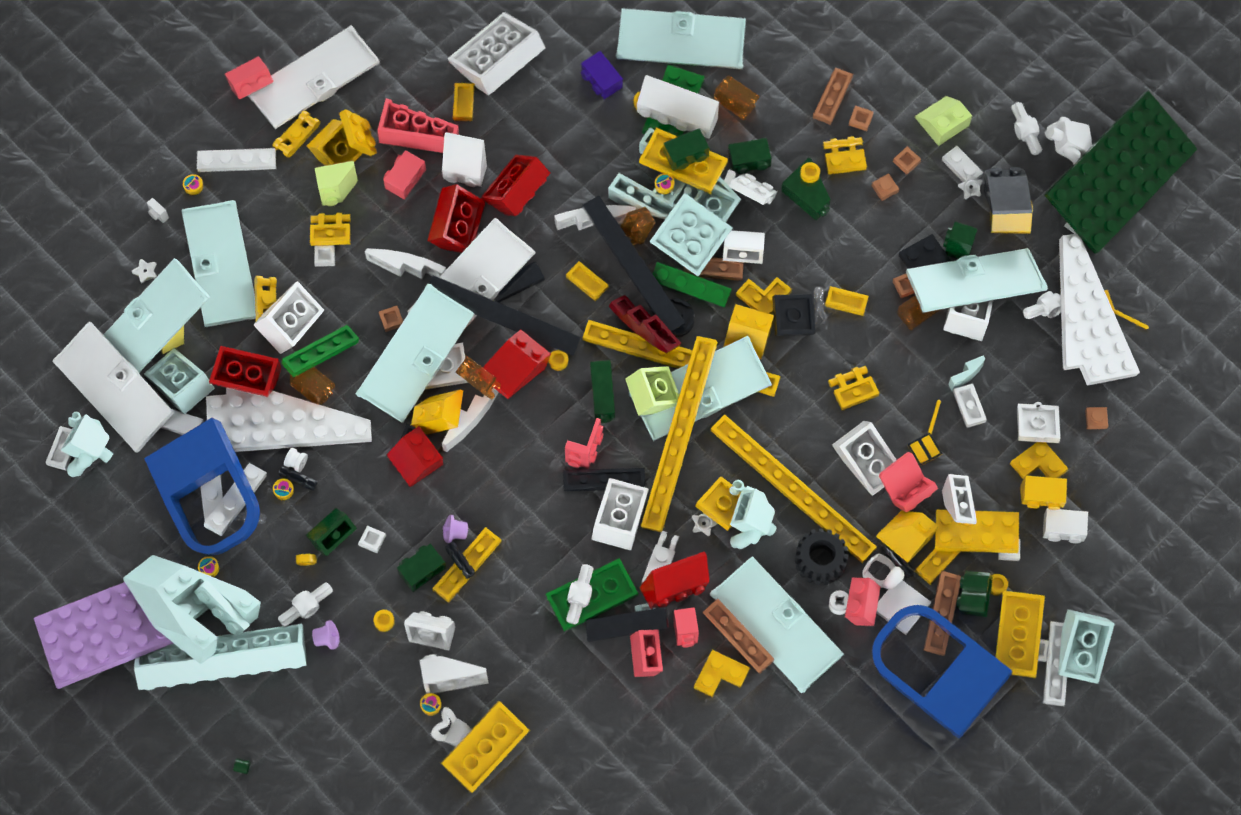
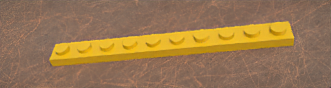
[582,320,780,397]
[641,336,718,532]
[711,414,877,564]

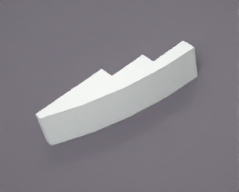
[554,205,637,230]
[365,248,446,279]
[442,384,499,452]

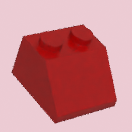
[387,426,443,487]

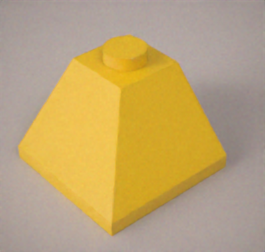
[876,510,939,563]

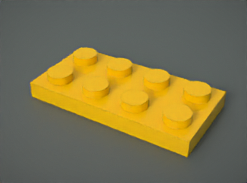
[639,128,728,194]
[935,509,1019,553]
[995,591,1045,678]
[441,701,530,793]

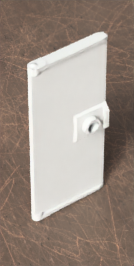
[248,26,380,129]
[407,218,535,327]
[53,322,174,453]

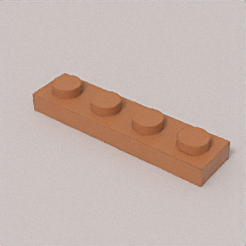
[923,571,961,656]
[703,599,775,674]

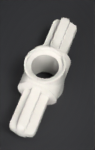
[1012,102,1042,155]
[1023,291,1061,319]
[566,564,594,624]
[278,582,333,627]

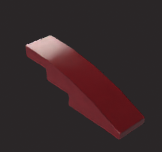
[608,295,681,354]

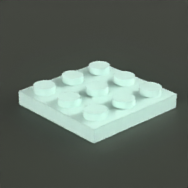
[650,193,733,276]

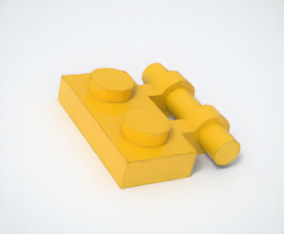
[823,136,867,174]
[310,213,351,246]
[828,366,879,410]

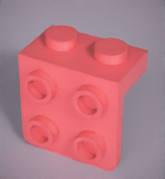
[565,418,604,469]
[879,452,938,513]

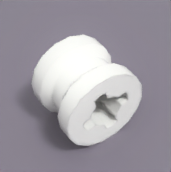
[284,448,308,473]
[829,590,849,615]

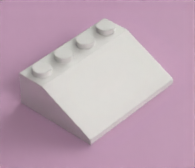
[448,12,545,95]

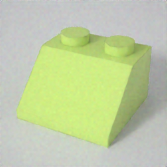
[915,96,972,146]
[315,161,358,206]
[625,366,679,416]

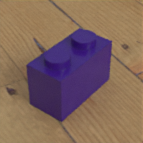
[581,51,623,99]

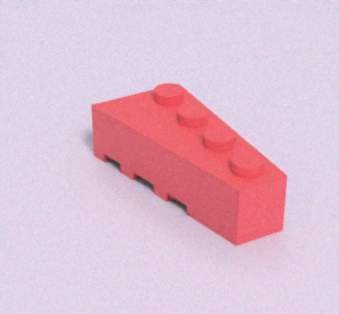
[378,98,459,153]

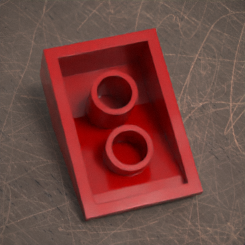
[478,330,551,399]

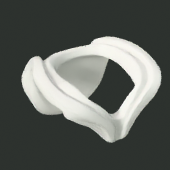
[862,554,904,589]
[431,707,471,746]

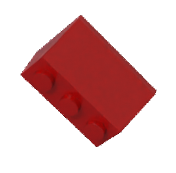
[481,155,550,216]
[427,184,485,253]
[209,346,281,397]
[640,551,710,609]

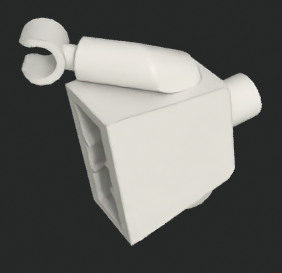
[1045,117,1092,165]

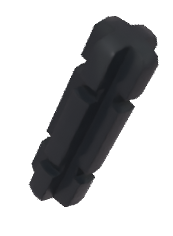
[278,466,318,491]
[445,542,475,579]
[883,544,915,578]

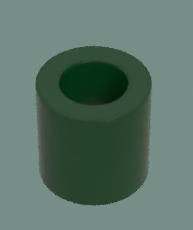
[233,759,250,774]

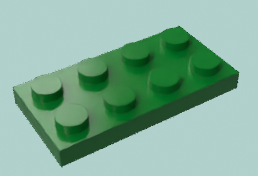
[642,65,704,137]
[546,558,638,632]

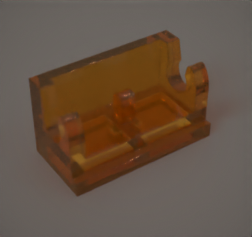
[713,75,759,120]
[620,206,655,245]
[897,295,941,331]
[455,356,501,400]
[290,367,335,405]

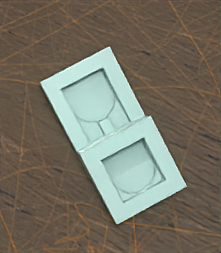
[948,355,985,391]

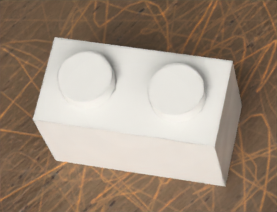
[723,231,765,264]
[1043,508,1088,543]

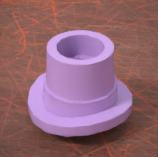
[443,515,468,543]
[312,620,340,649]

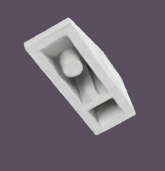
[942,474,977,524]

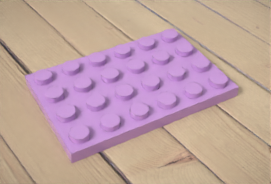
[34,582,173,689]

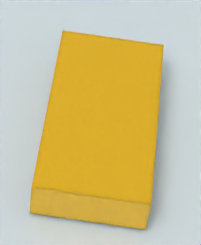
[453,83,474,121]
[566,261,609,301]
[825,286,869,316]

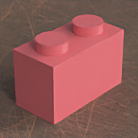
[225,56,273,100]
[383,150,426,200]
[845,578,881,626]
[673,607,699,648]
[630,630,663,677]

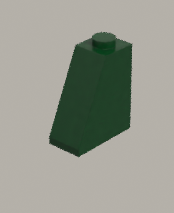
[781,157,831,220]
[590,360,615,423]

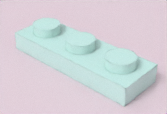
[194,580,250,637]

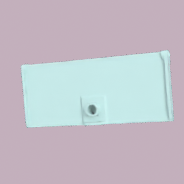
[616,8,746,69]
[182,200,256,327]
[906,248,1048,312]
[103,258,210,373]
[355,284,474,423]
[629,336,772,441]
[710,556,844,694]

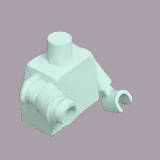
[61,412,113,477]
[729,480,776,549]

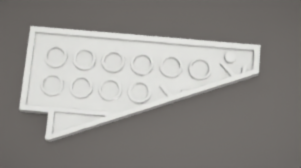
[1059,233,1140,385]
[206,388,372,452]

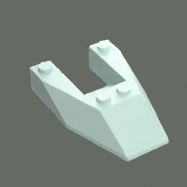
[608,128,741,222]
[123,555,261,664]

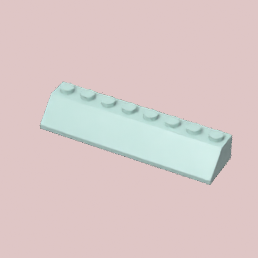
[134,624,306,690]

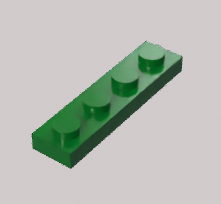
[653,262,732,308]
[281,325,359,378]

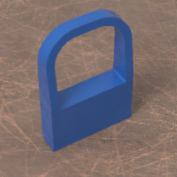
[144,418,260,556]
[872,605,1012,739]

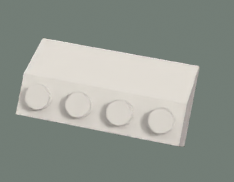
[637,75,719,139]

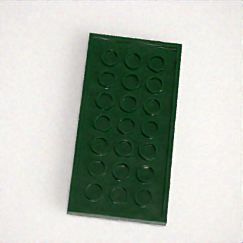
[1044,90,1198,254]

